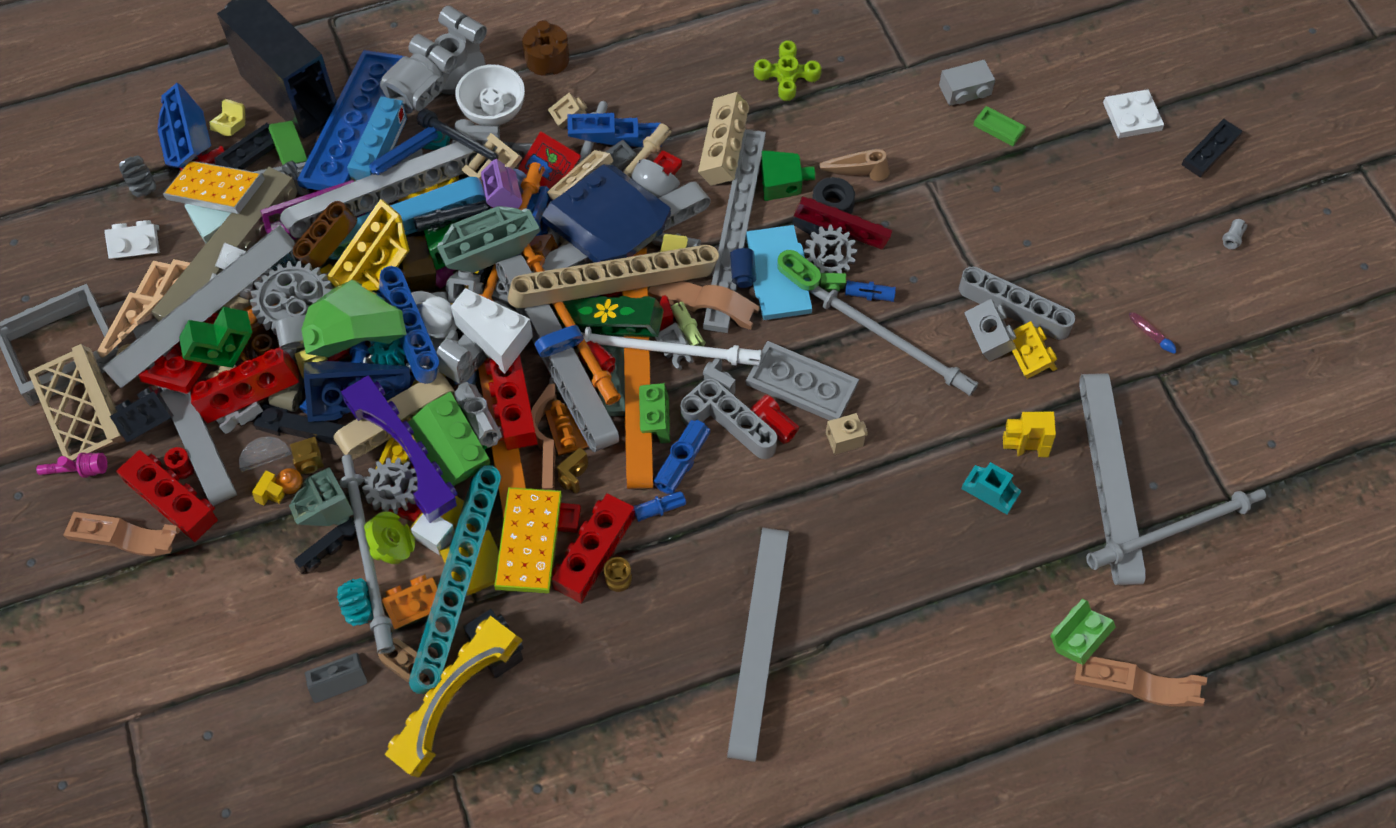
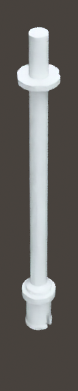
[581,327,761,366]

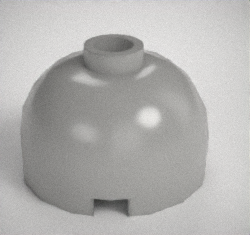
[631,159,680,198]

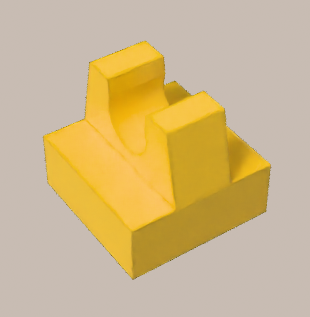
[252,470,285,506]

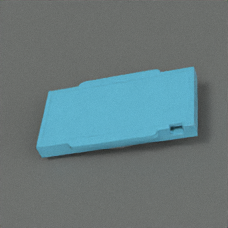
[746,225,812,320]

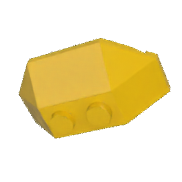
[327,199,409,291]

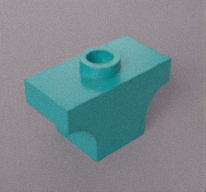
[961,462,1021,515]

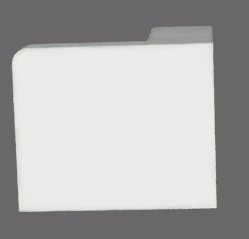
[411,514,455,555]

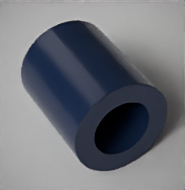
[730,248,756,288]

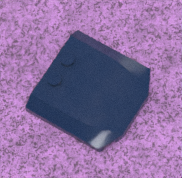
[542,164,671,263]

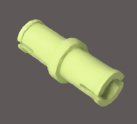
[671,302,705,346]

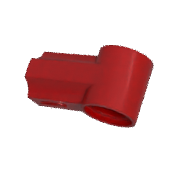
[750,395,799,444]

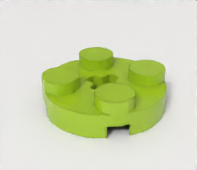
[364,511,415,564]

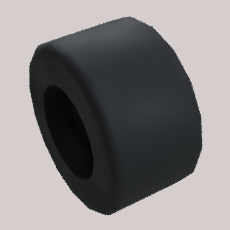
[812,177,855,214]

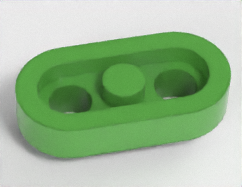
[777,250,821,291]

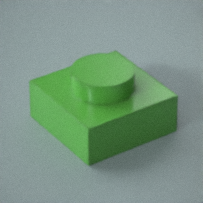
[820,273,846,292]

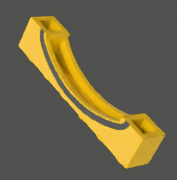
[384,616,522,778]

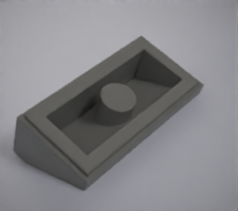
[305,652,367,703]

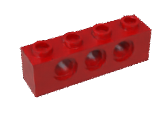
[191,347,299,424]
[484,354,538,450]
[116,450,218,543]
[552,493,635,604]

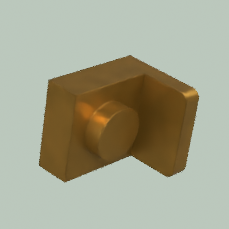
[290,437,324,474]
[557,447,588,494]

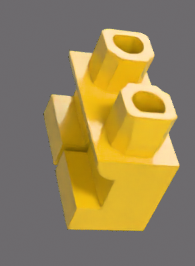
[1003,412,1056,457]

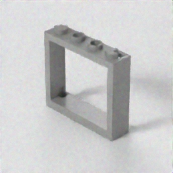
[0,283,119,406]

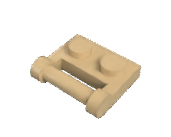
[462,133,522,186]

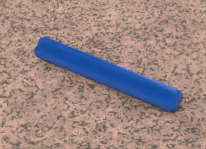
[369,127,438,175]

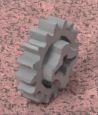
[804,225,857,273]
[362,458,418,514]

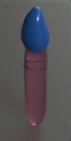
[1129,312,1176,354]

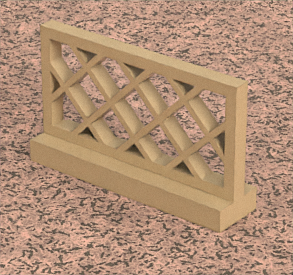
[28,344,125,461]

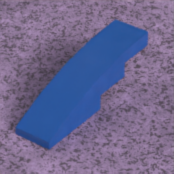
[568,113,662,147]

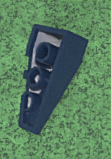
[304,361,411,422]

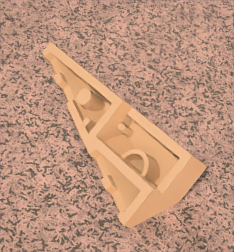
[97,259,190,357]

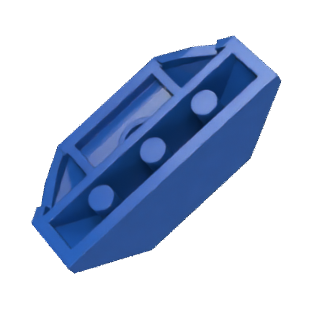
[158,83,211,168]

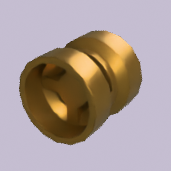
[604,557,632,592]

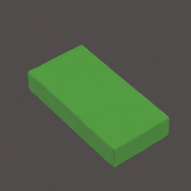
[973,106,1026,146]
[269,121,307,165]

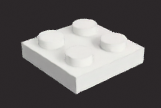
[1103,89,1164,138]

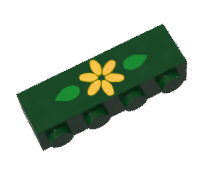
[558,296,664,337]

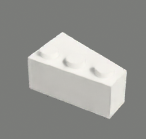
[451,288,533,374]

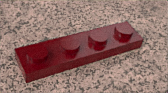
[793,196,892,250]

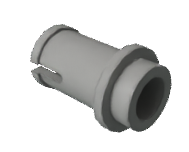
[1222,219,1247,249]

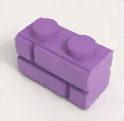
[481,159,522,209]

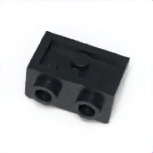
[110,387,174,442]

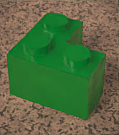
[179,307,252,368]

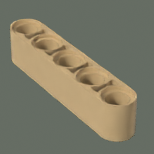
[334,372,455,460]

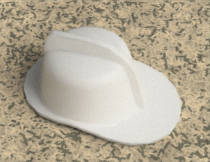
[401,291,457,338]

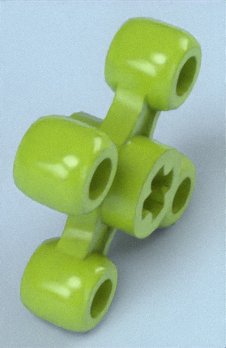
[754,40,822,101]

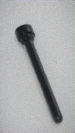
[417,108,499,161]

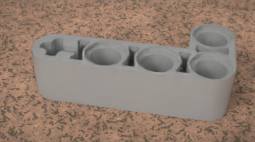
[437,300,518,384]
[681,379,777,459]

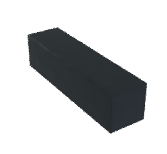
[278,412,345,446]

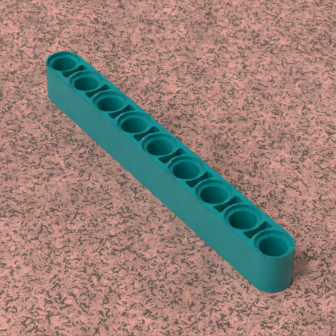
[409,465,501,694]

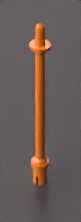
[479,162,545,302]
[522,244,621,405]

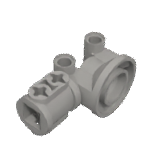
[380,5,487,114]

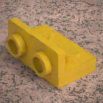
[1012,321,1058,379]

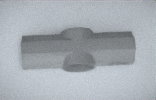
[454,382,502,448]

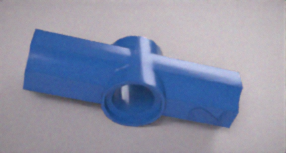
[653,420,711,494]

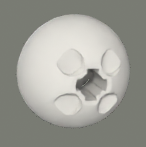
[456,65,525,126]

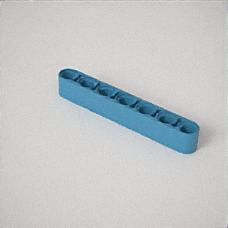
[329,177,487,260]

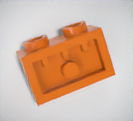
[382,574,437,629]

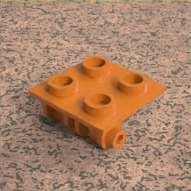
[545,400,589,456]

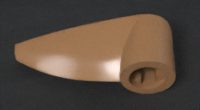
[820,149,890,181]

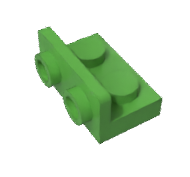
[639,383,670,443]
[1050,599,1116,665]

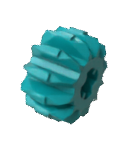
[368,339,407,366]
[337,578,374,626]

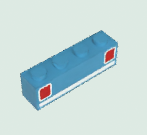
[347,96,407,182]

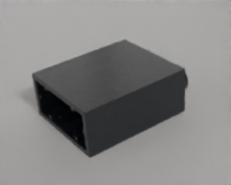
[217,0,337,139]

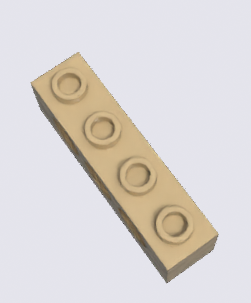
[698,92,749,185]

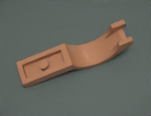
[648,281,760,330]
[531,384,557,491]
[63,512,180,556]
[1074,656,1207,706]

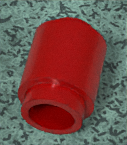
[578,341,616,374]

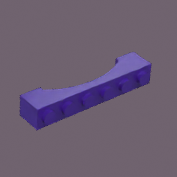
[341,375,458,523]

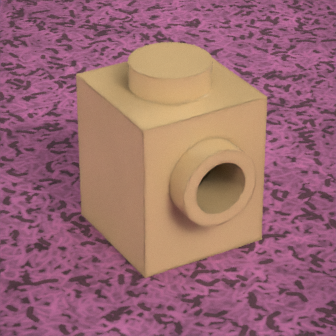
[826,413,867,455]

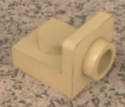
[548,93,587,129]

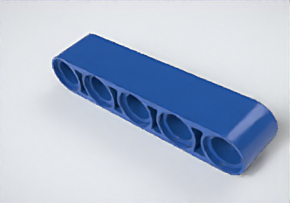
[379,266,439,384]

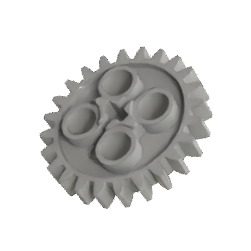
[250,261,333,335]

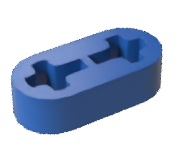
[534,325,584,357]

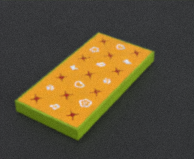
[494,487,562,594]

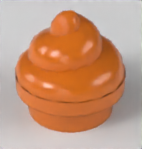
[275,468,303,494]

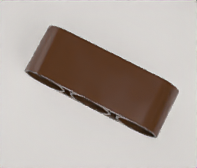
[293,201,357,270]

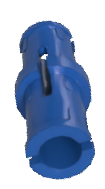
[845,280,896,302]

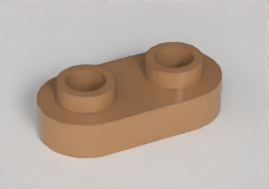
[378,638,427,682]

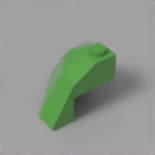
[301,280,406,357]

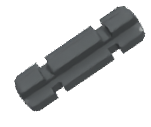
[282,161,313,197]

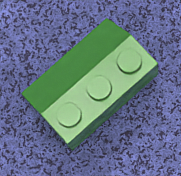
[408,392,491,486]

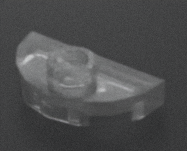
[239,436,292,472]

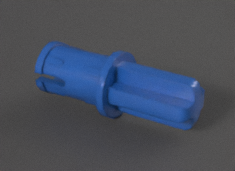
[634,491,686,522]

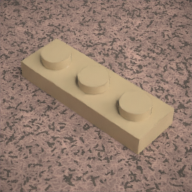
[547,150,613,200]

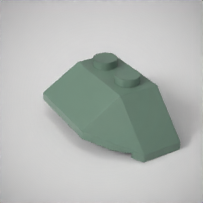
[437,206,540,273]
[289,467,354,526]

